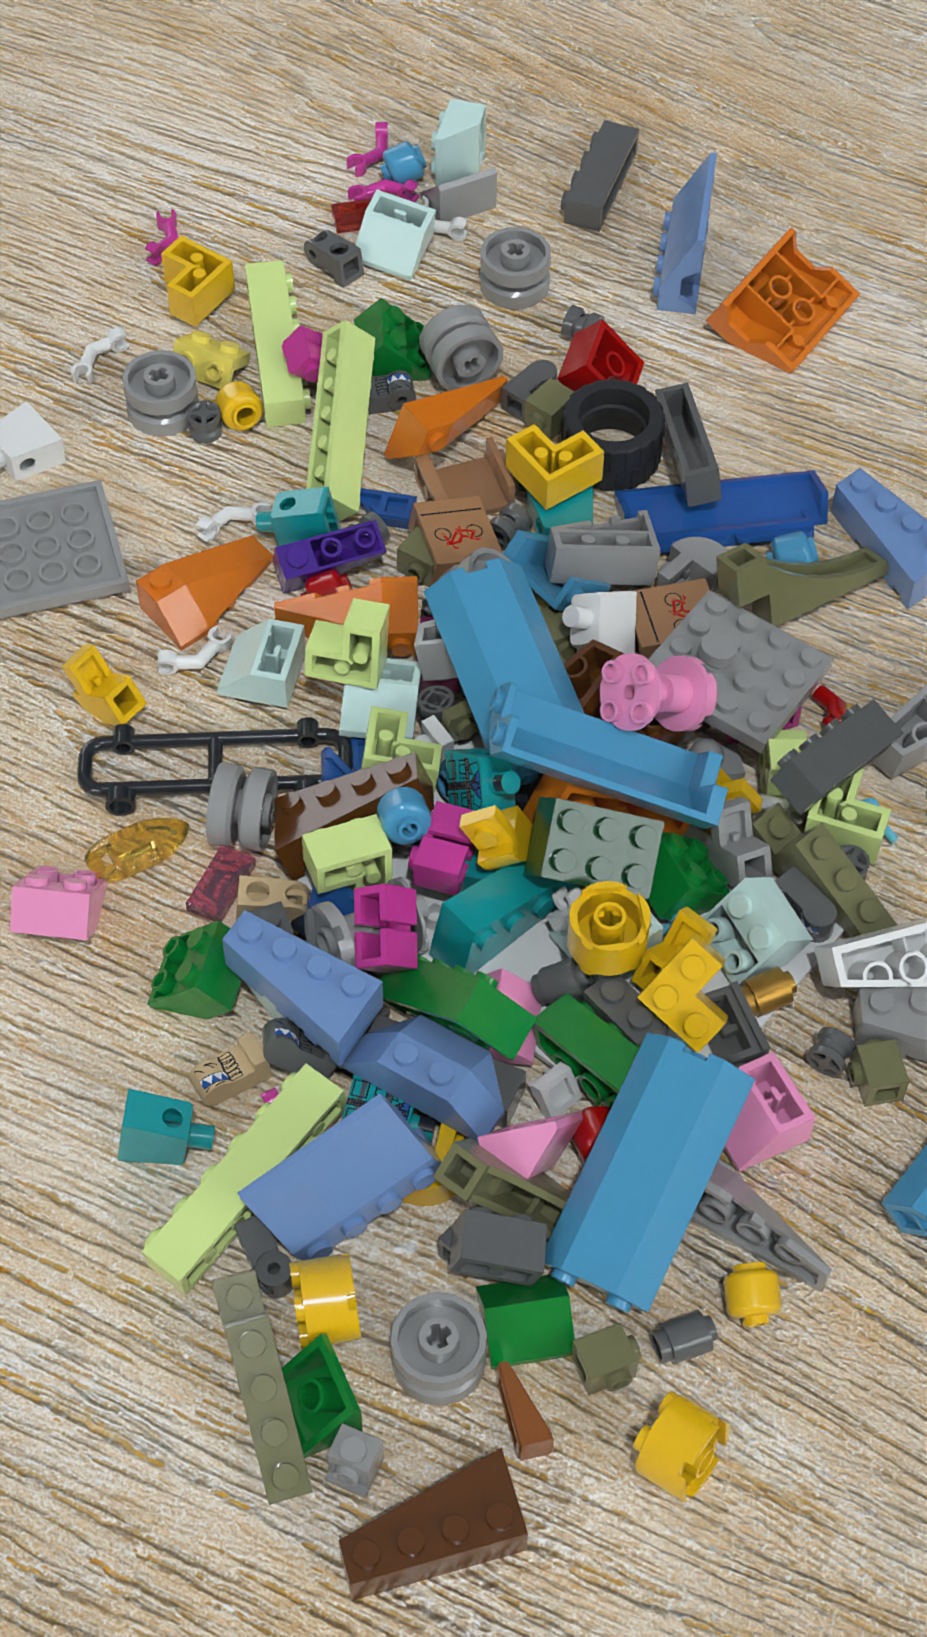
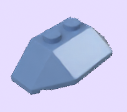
[343,1015,504,1141]

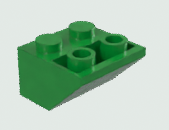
[354,298,431,381]
[648,832,731,921]
[147,920,242,1019]

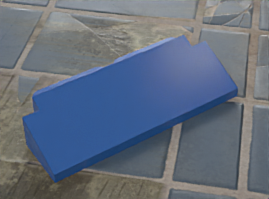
[614,470,828,554]

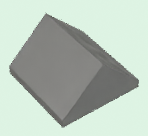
[420,167,497,221]

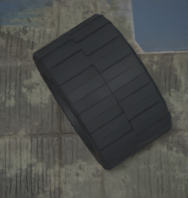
[561,379,665,491]

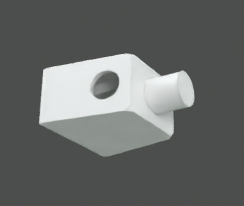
[0,402,66,480]
[562,591,637,654]

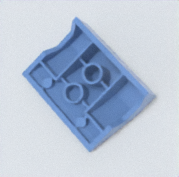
[652,153,717,314]
[237,1093,442,1260]

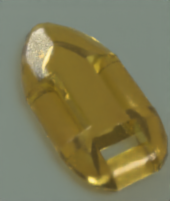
[84,817,189,882]

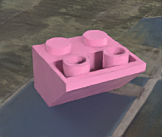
[10,866,108,940]
[724,1051,816,1172]

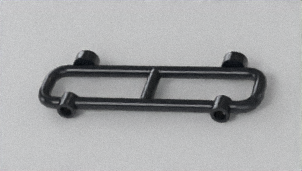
[77,717,353,816]

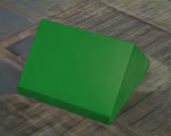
[476,1274,575,1369]
[282,1334,363,1458]

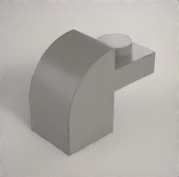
[656,537,729,593]
[704,796,773,888]

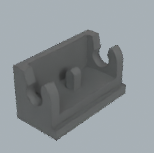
[705,981,770,1068]

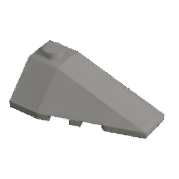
[691,1160,831,1292]

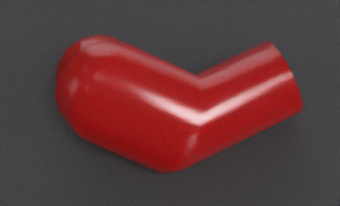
[812,684,848,726]

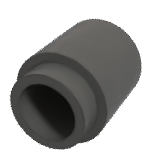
[531,957,594,1005]
[650,1309,718,1365]

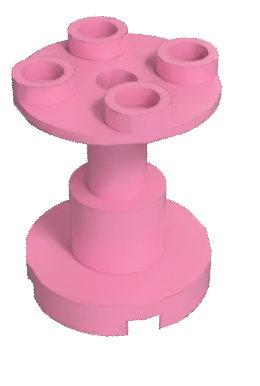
[600,653,717,731]

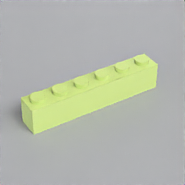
[245,260,311,427]
[306,320,375,521]
[141,1063,346,1295]

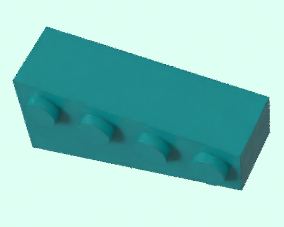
[429,861,582,974]

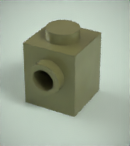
[524,377,574,439]
[397,526,434,587]
[848,1039,910,1107]
[571,1322,642,1396]

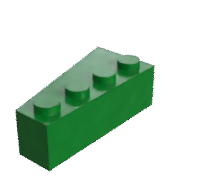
[379,954,537,1061]
[532,993,641,1109]

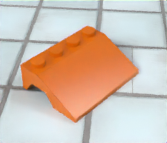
[705,227,860,374]

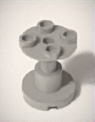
[304,877,430,967]

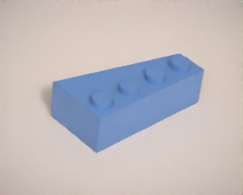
[831,468,927,610]
[222,910,383,1067]

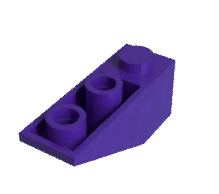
[272,520,387,594]

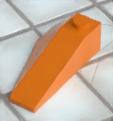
[384,376,508,459]
[136,535,273,651]
[274,576,418,657]

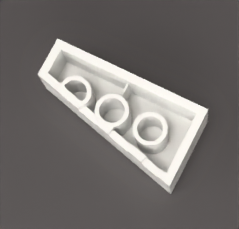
[814,917,927,987]

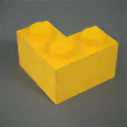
[161,235,235,327]
[506,424,604,510]
[637,932,728,1053]

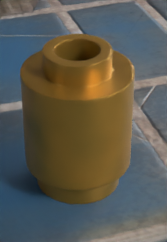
[740,966,797,1017]

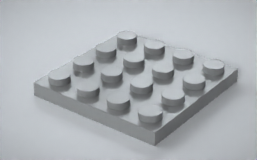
[0,480,130,619]
[648,590,834,754]

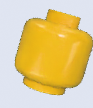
[215,381,263,431]
[723,1262,782,1327]

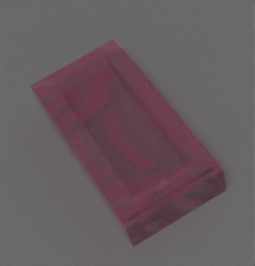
[186,846,256,922]

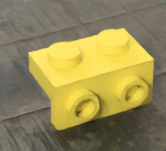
[173,331,251,389]

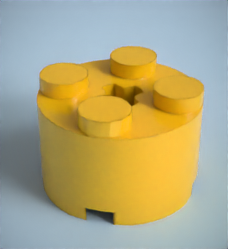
[567,881,651,976]
[289,1254,362,1349]
[633,1391,730,1502]

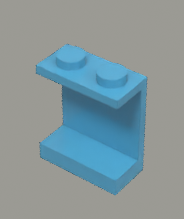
[502,530,611,611]

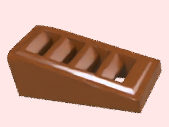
[496,1361,554,1461]

